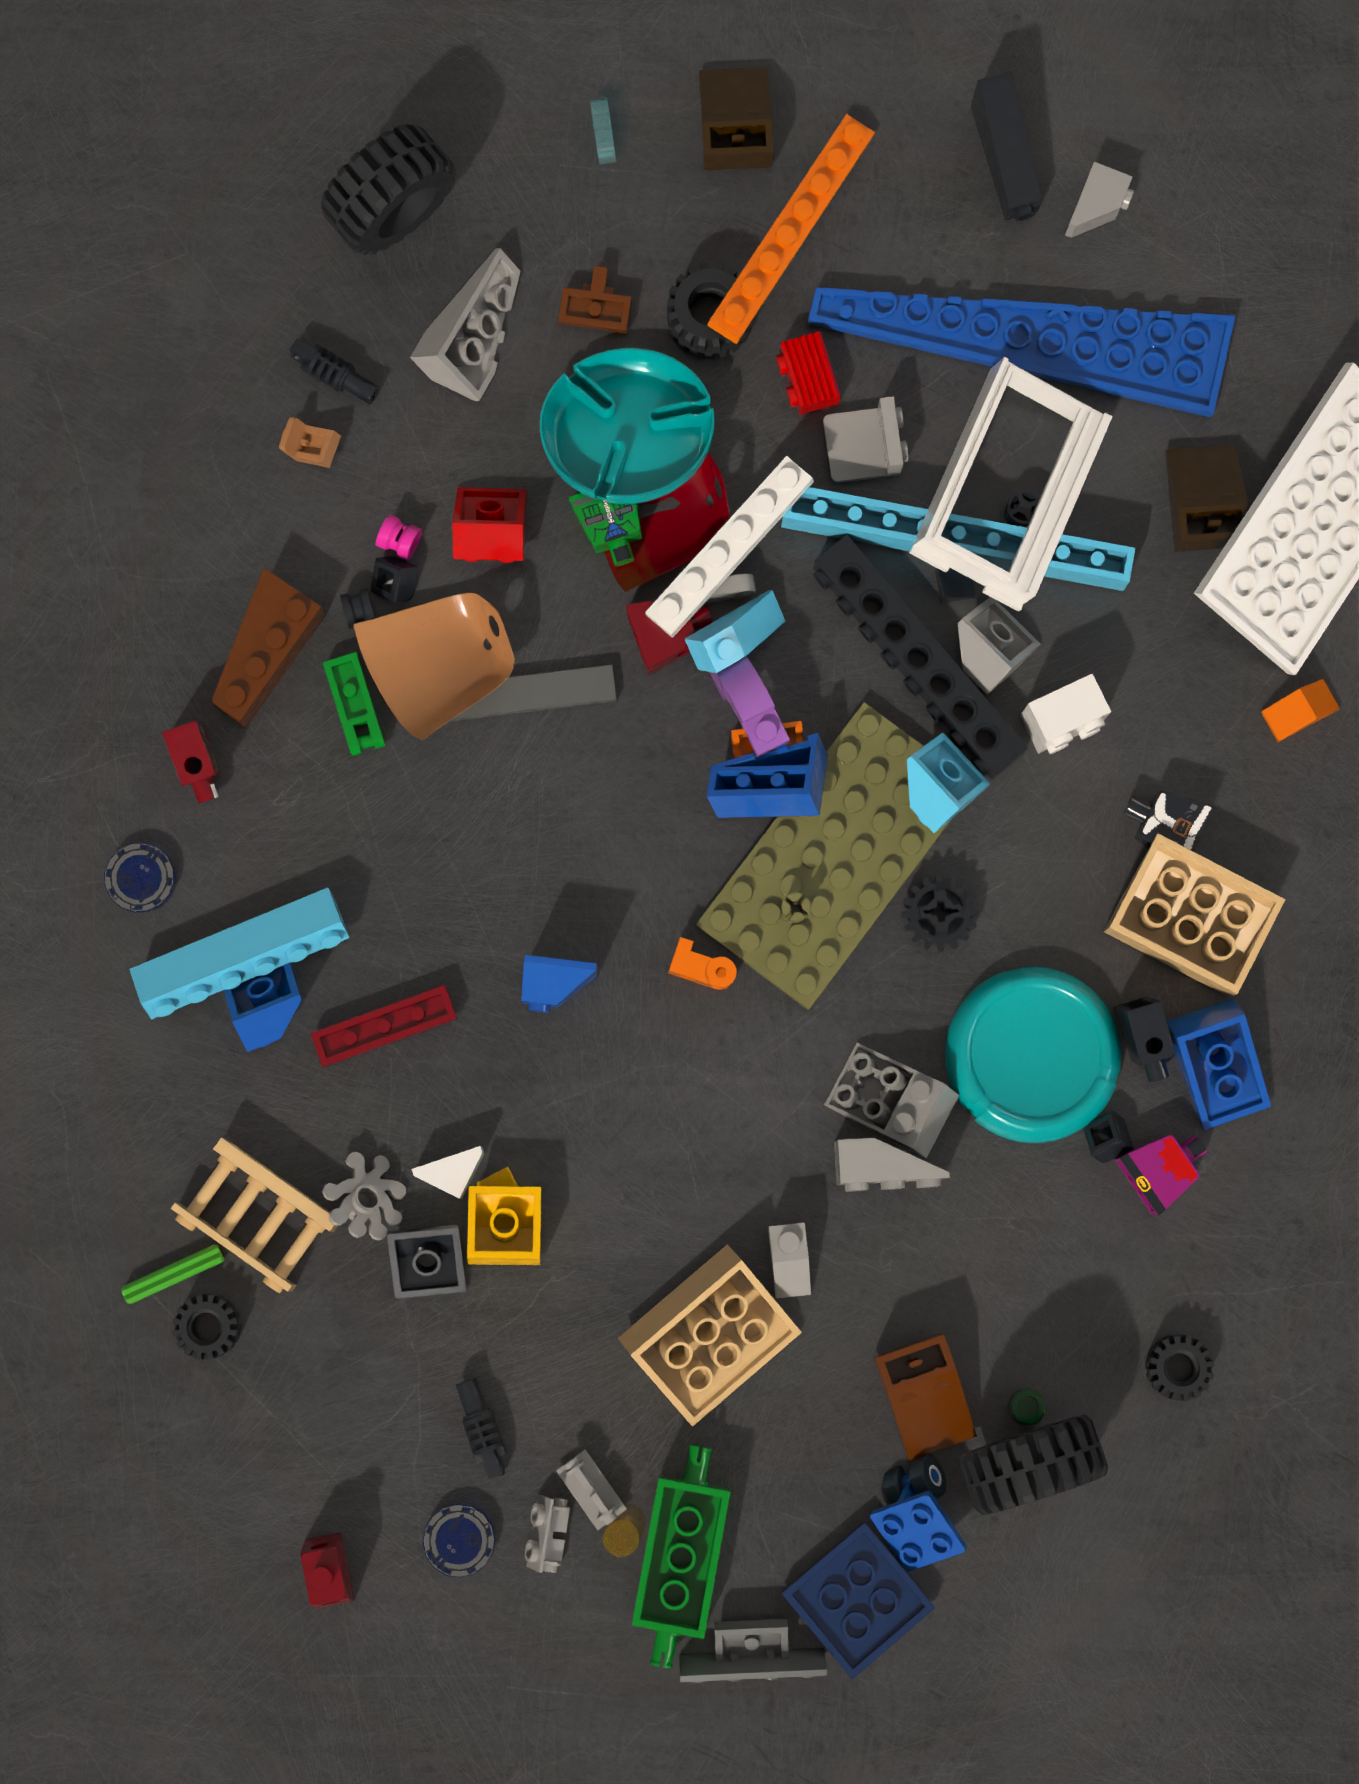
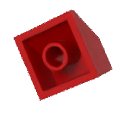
[452,487,527,563]

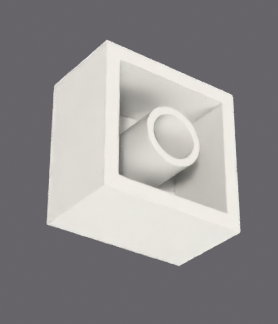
[1020,674,1111,754]

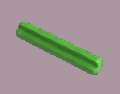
[121,1245,224,1304]

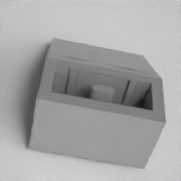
[824,1043,959,1158]
[834,1138,950,1192]

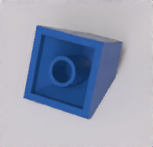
[521,955,598,1013]
[224,962,302,1052]

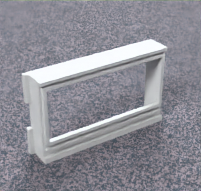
[909,357,1113,612]

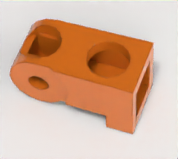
[668,937,737,990]

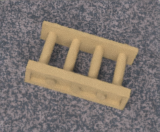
[171,1137,339,1293]

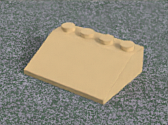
[1104,834,1286,998]
[618,1244,802,1427]

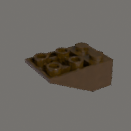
[699,67,774,170]
[1165,445,1249,552]

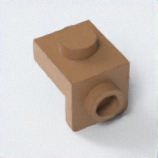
[279,417,341,468]

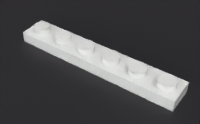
[645,456,814,638]

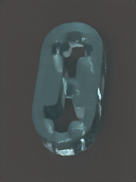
[590,98,616,165]

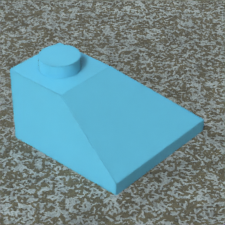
[907,733,990,833]

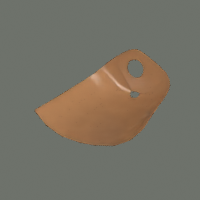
[354,593,515,740]

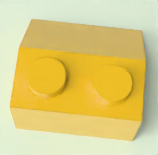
[467,1186,541,1265]

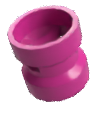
[375,514,422,561]

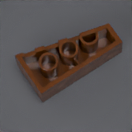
[211,568,326,729]

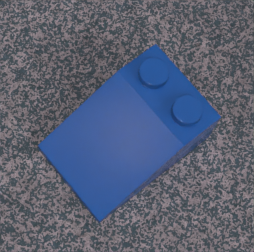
[1167,998,1272,1130]

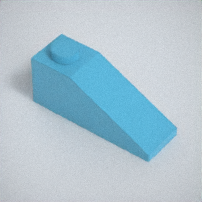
[685,590,786,673]

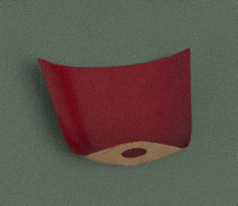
[604,452,730,592]

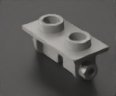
[556,1449,627,1530]
[525,1494,570,1573]

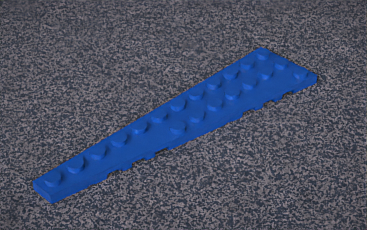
[808,287,1235,418]

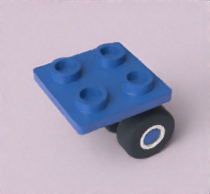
[870,1455,967,1571]

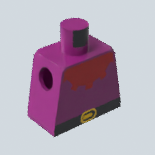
[1114,1134,1207,1216]

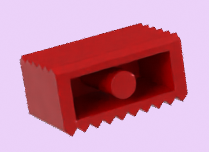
[775,331,841,415]

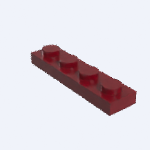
[310,985,457,1068]

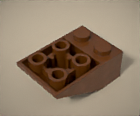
[873,1333,977,1460]

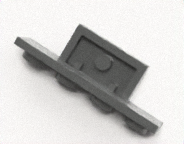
[679,1619,827,1683]

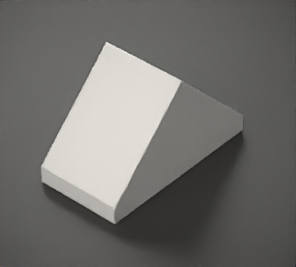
[412,1146,484,1199]

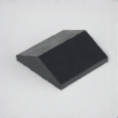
[387,1224,467,1299]

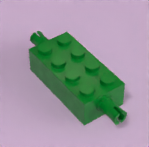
[632,1444,731,1669]

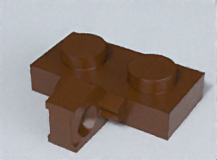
[558,266,632,334]

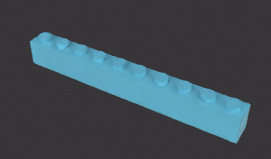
[781,487,1135,591]

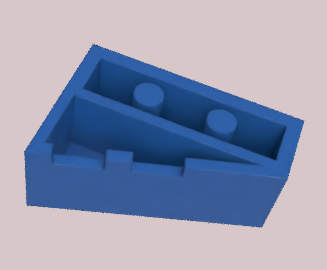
[707,733,828,818]

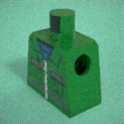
[568,493,642,566]

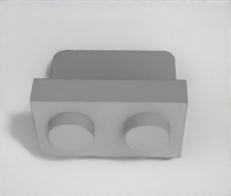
[823,396,908,483]

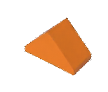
[1261,679,1340,742]

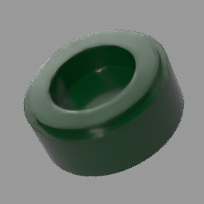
[1009,1388,1046,1425]

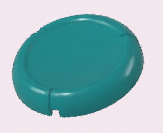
[540,348,714,504]
[944,966,1122,1143]

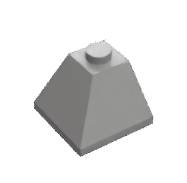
[958,597,1041,695]

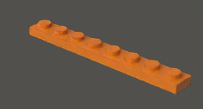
[707,114,875,344]

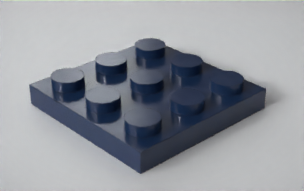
[781,1522,935,1679]

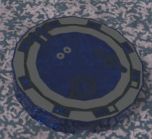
[104,843,176,913]
[423,1503,495,1578]

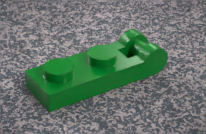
[323,652,386,756]

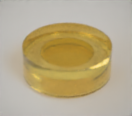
[603,1519,639,1557]

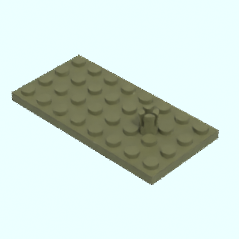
[696,702,951,1011]

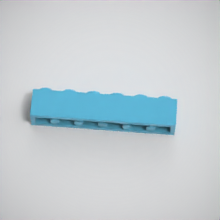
[129,888,350,1020]

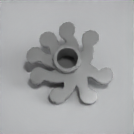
[322,1152,406,1241]

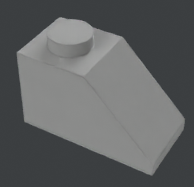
[1065,162,1134,238]
[767,1223,811,1298]

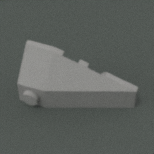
[410,248,521,401]

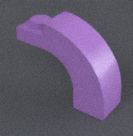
[709,657,790,757]

